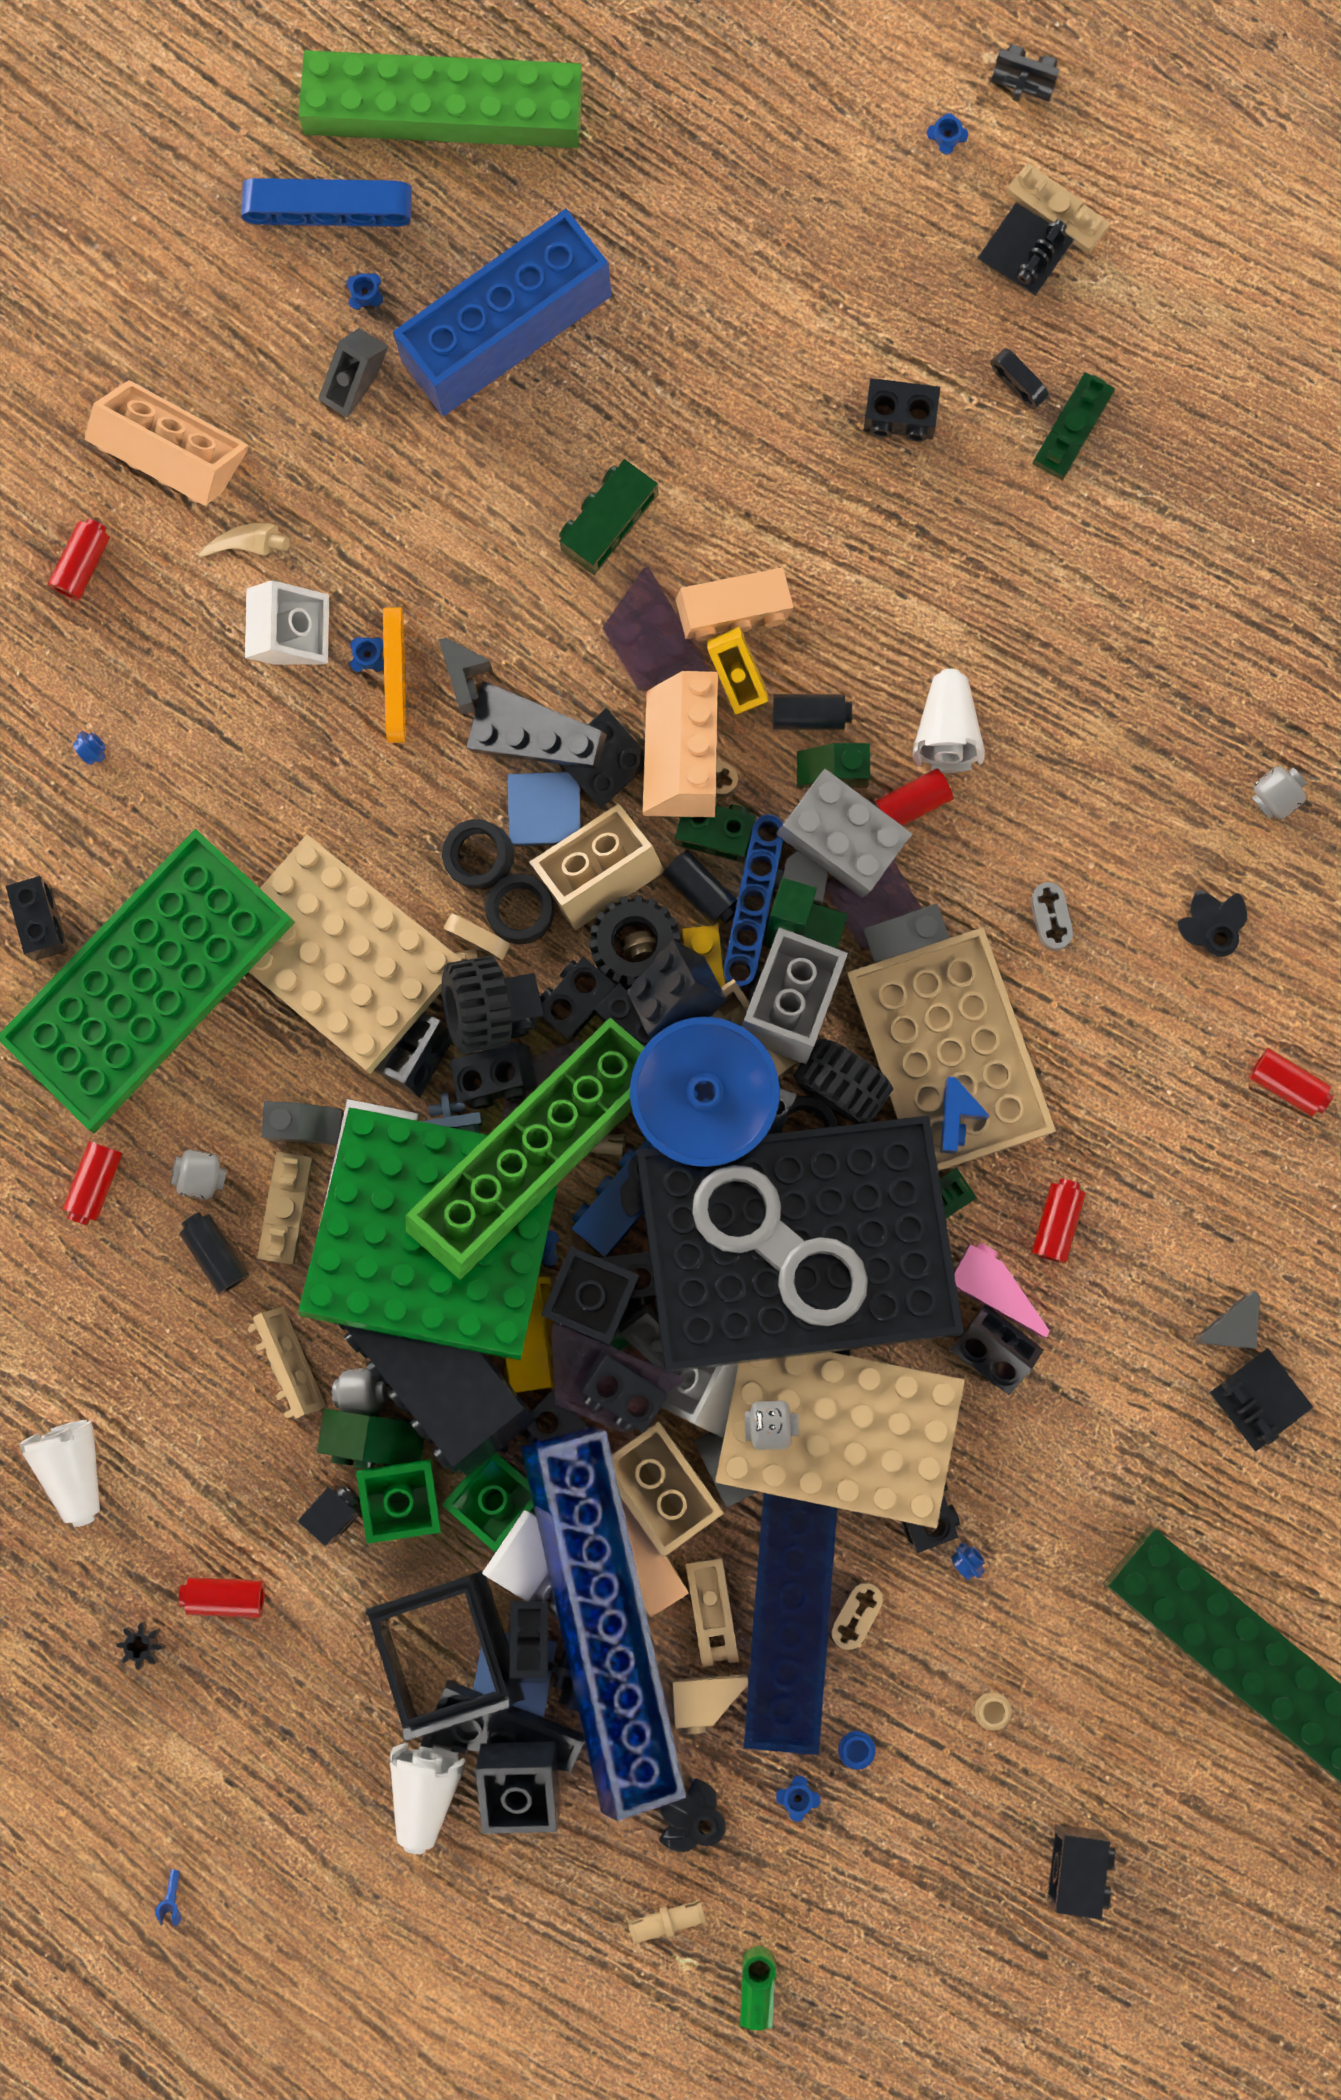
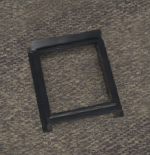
[365,1570,525,1741]

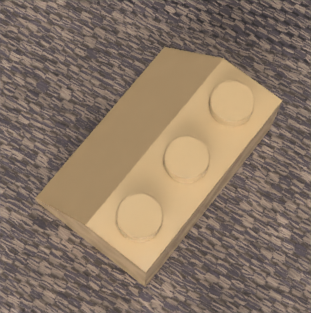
[530,804,664,931]
[598,1421,724,1557]

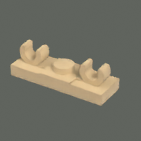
[1006,162,1111,254]
[257,1151,314,1265]
[248,1306,326,1419]

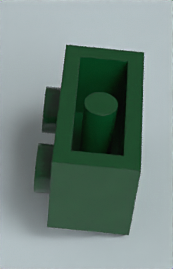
[675,804,756,864]

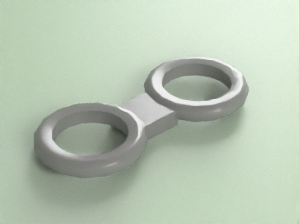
[692,1165,868,1326]

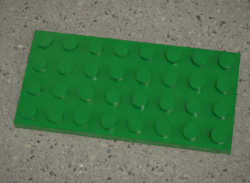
[0,828,295,1134]

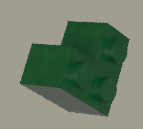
[763,877,848,949]
[317,1409,424,1469]

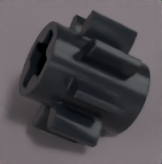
[116,1622,166,1670]

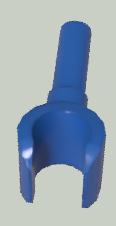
[155,1870,181,1927]

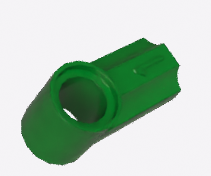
[740,1946,776,2031]

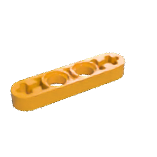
[383,607,407,743]

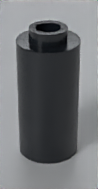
[773,694,852,730]
[662,850,738,926]
[179,1212,249,1295]

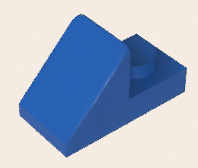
[940,1077,989,1154]

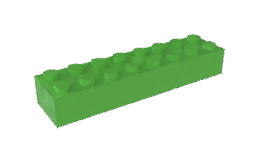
[299,50,583,148]
[406,1018,644,1280]

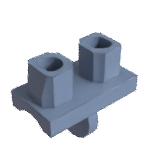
[421,1092,483,1133]

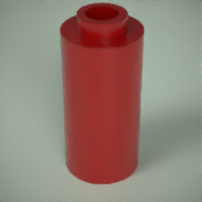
[47,518,110,601]
[873,768,954,826]
[1248,1048,1333,1117]
[63,1141,123,1226]
[1031,1178,1086,1264]
[178,1577,265,1618]

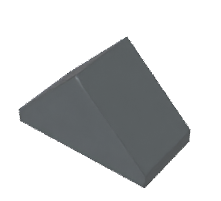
[1193,1291,1260,1349]

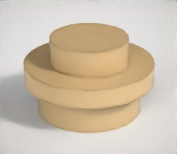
[622,931,657,962]
[974,1692,1012,1731]

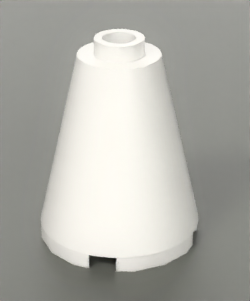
[913,669,985,773]
[19,1420,100,1527]
[390,1743,465,1854]

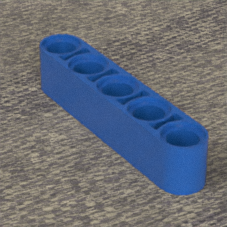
[241,178,412,227]
[724,815,784,991]

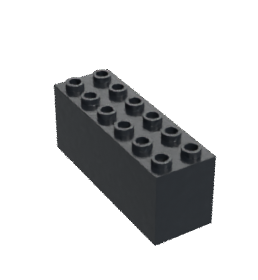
[334,1323,537,1476]

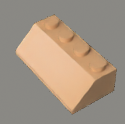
[84,380,249,506]
[643,671,718,817]

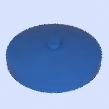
[630,1017,780,1166]

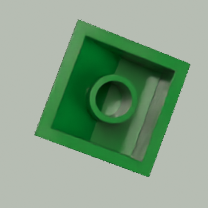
[442,1453,553,1553]
[356,1460,441,1544]

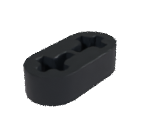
[990,348,1049,409]

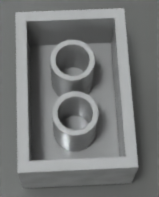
[776,769,912,898]
[742,928,848,1064]

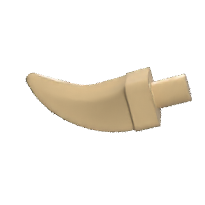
[198,523,290,557]

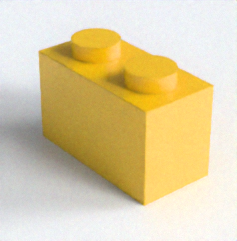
[707,626,769,715]

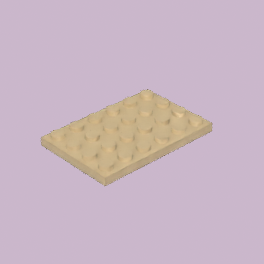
[249,834,463,1074]
[846,927,1056,1172]
[715,1352,965,1528]

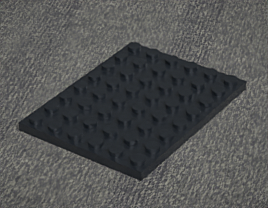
[636,1115,964,1373]

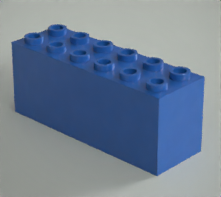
[393,208,612,417]

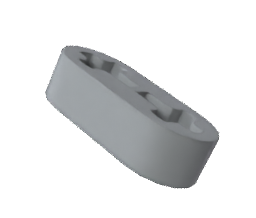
[1031,882,1073,951]

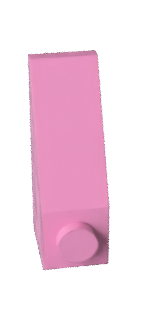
[954,1243,1050,1339]

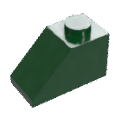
[797,743,870,788]

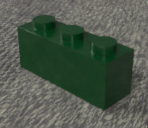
[559,459,659,576]

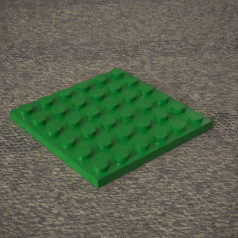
[298,1107,558,1360]

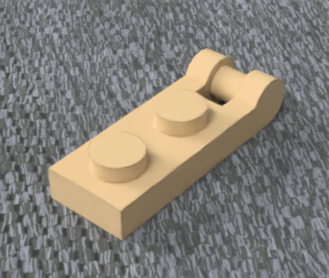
[686,1558,739,1668]

